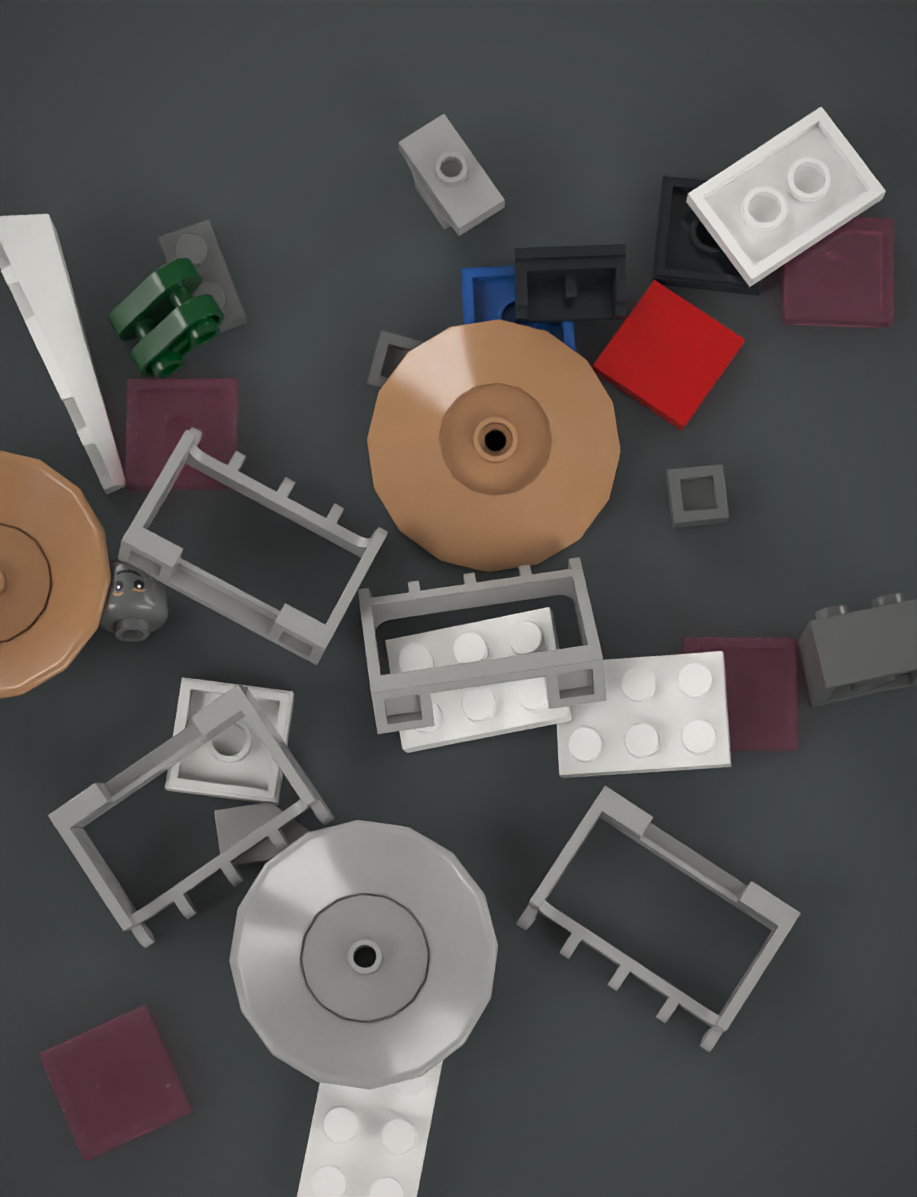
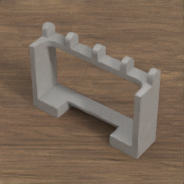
[117,427,388,665]
[358,557,606,734]
[48,685,334,948]
[516,786,801,1052]

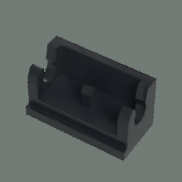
[513,244,628,324]

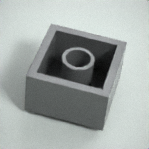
[796,593,917,707]

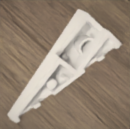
[0,214,127,494]

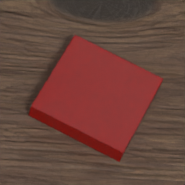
[592,280,745,431]

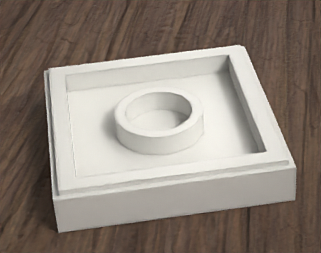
[165,677,295,805]

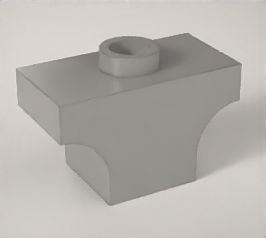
[398,114,505,236]

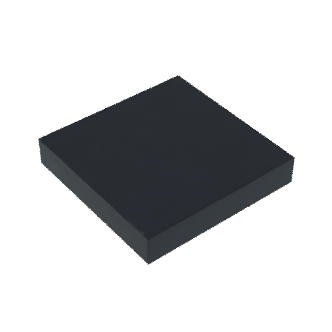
[651,176,762,296]

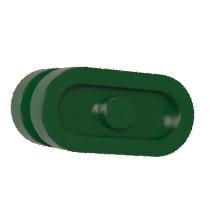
[108,258,224,379]

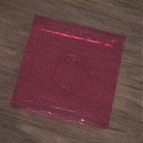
[782,217,894,328]
[125,379,239,490]
[682,637,798,752]
[39,1005,193,1161]

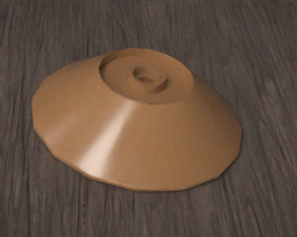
[367,319,621,573]
[0,451,111,699]

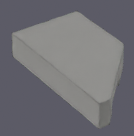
[214,802,311,866]

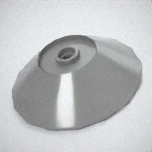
[229,820,498,1090]

